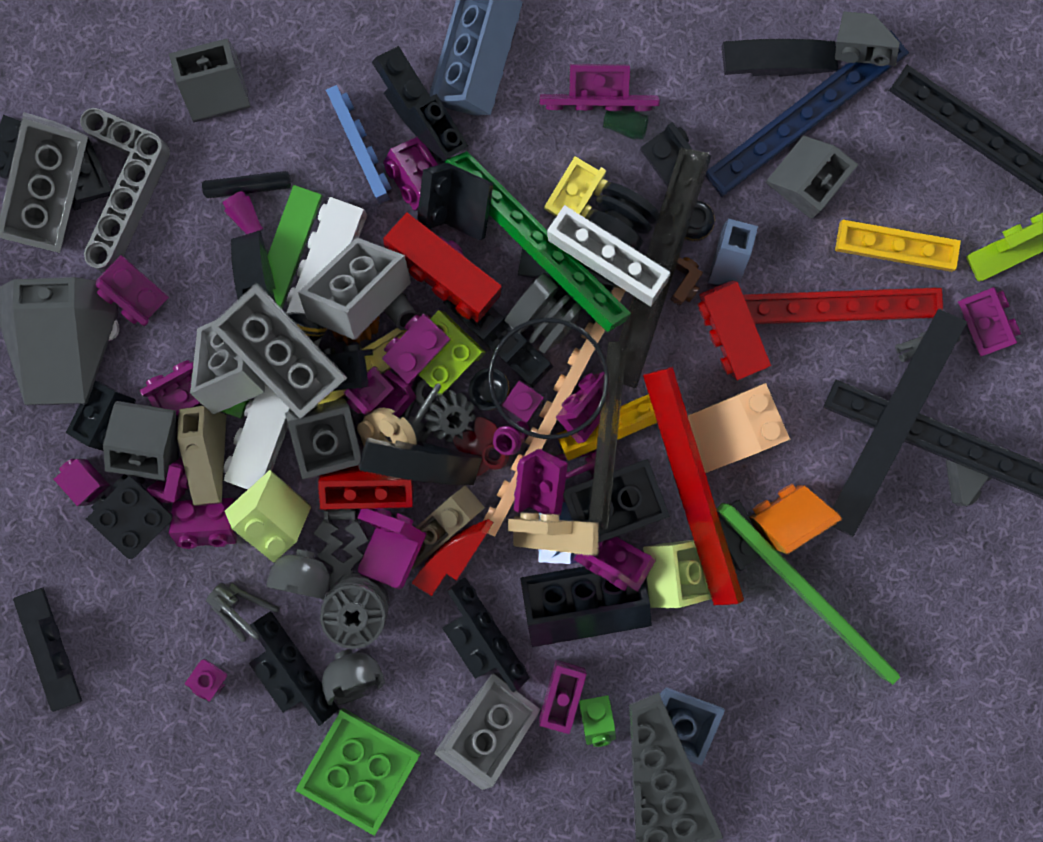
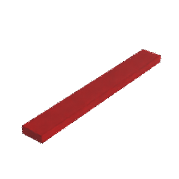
[704,288,943,326]
[643,367,744,605]

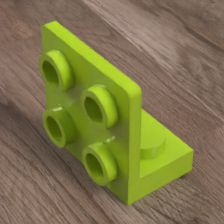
[419,310,487,394]

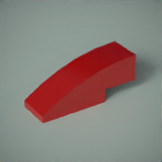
[412,519,494,596]

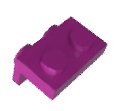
[382,314,452,384]
[139,360,201,418]
[556,372,617,443]
[514,449,568,516]
[169,498,237,549]

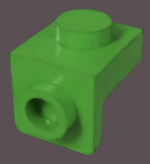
[579,695,616,747]

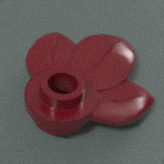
[453,417,510,476]

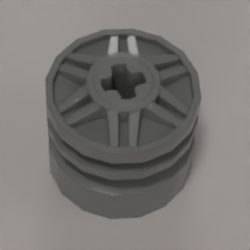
[504,272,583,354]
[320,573,390,649]

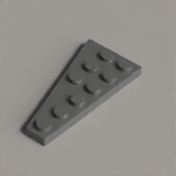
[629,693,723,842]

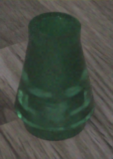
[603,110,649,141]

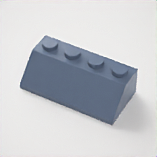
[429,0,523,116]

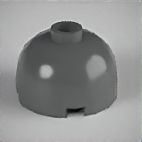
[266,549,329,600]
[322,649,386,705]

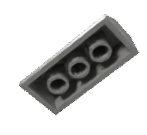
[0,112,88,253]
[210,283,347,419]

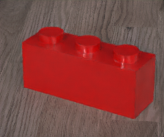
[697,280,771,380]
[318,465,414,510]

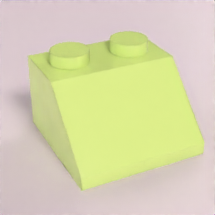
[225,470,311,563]
[643,540,712,608]

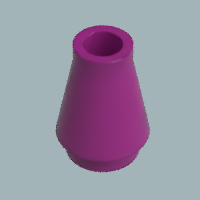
[222,191,263,234]
[493,421,530,455]

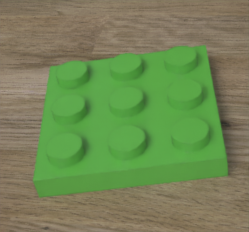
[295,708,421,836]

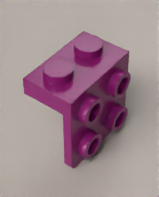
[357,508,426,589]
[573,537,656,592]

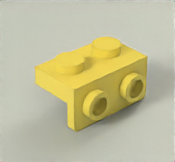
[544,156,608,218]

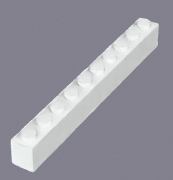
[223,197,367,489]

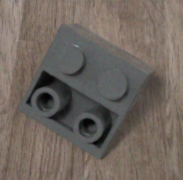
[169,38,251,122]
[765,136,858,219]
[103,401,178,481]

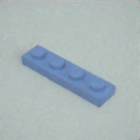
[326,85,391,204]

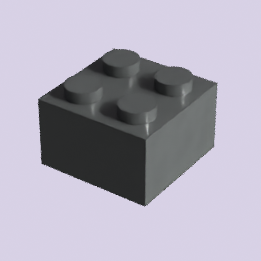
[285,398,361,480]

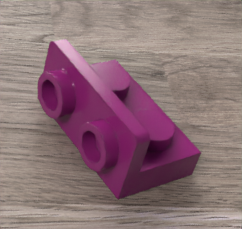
[383,137,438,211]
[96,255,169,327]
[958,287,1021,357]

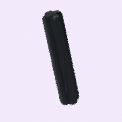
[202,171,291,198]

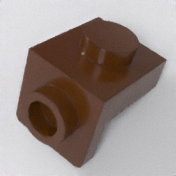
[670,256,703,306]

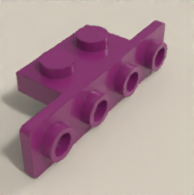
[540,64,660,111]

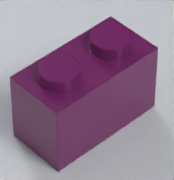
[539,660,587,735]

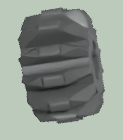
[424,390,476,443]

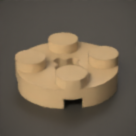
[357,408,417,446]

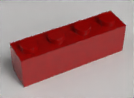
[383,212,502,323]

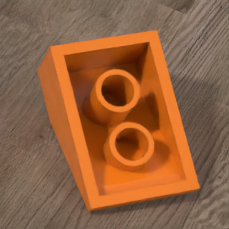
[749,484,842,554]

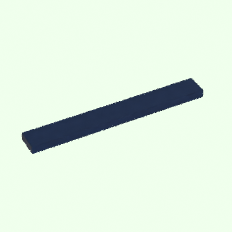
[704,30,909,197]

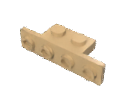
[508,512,598,555]

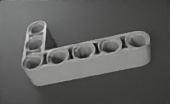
[80,108,170,272]

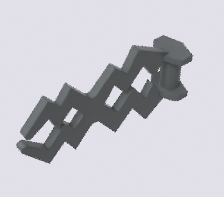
[313,509,369,601]

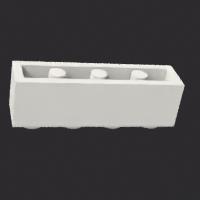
[547,205,670,307]

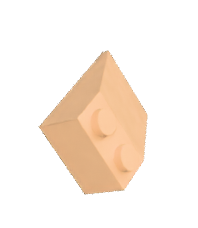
[688,383,790,473]

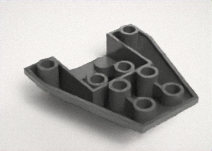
[0,277,118,406]

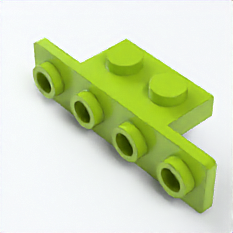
[966,212,1043,282]

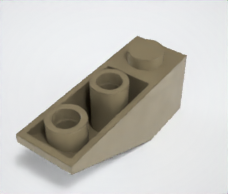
[177,406,227,506]
[412,485,485,570]

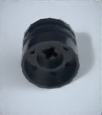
[585,182,660,251]

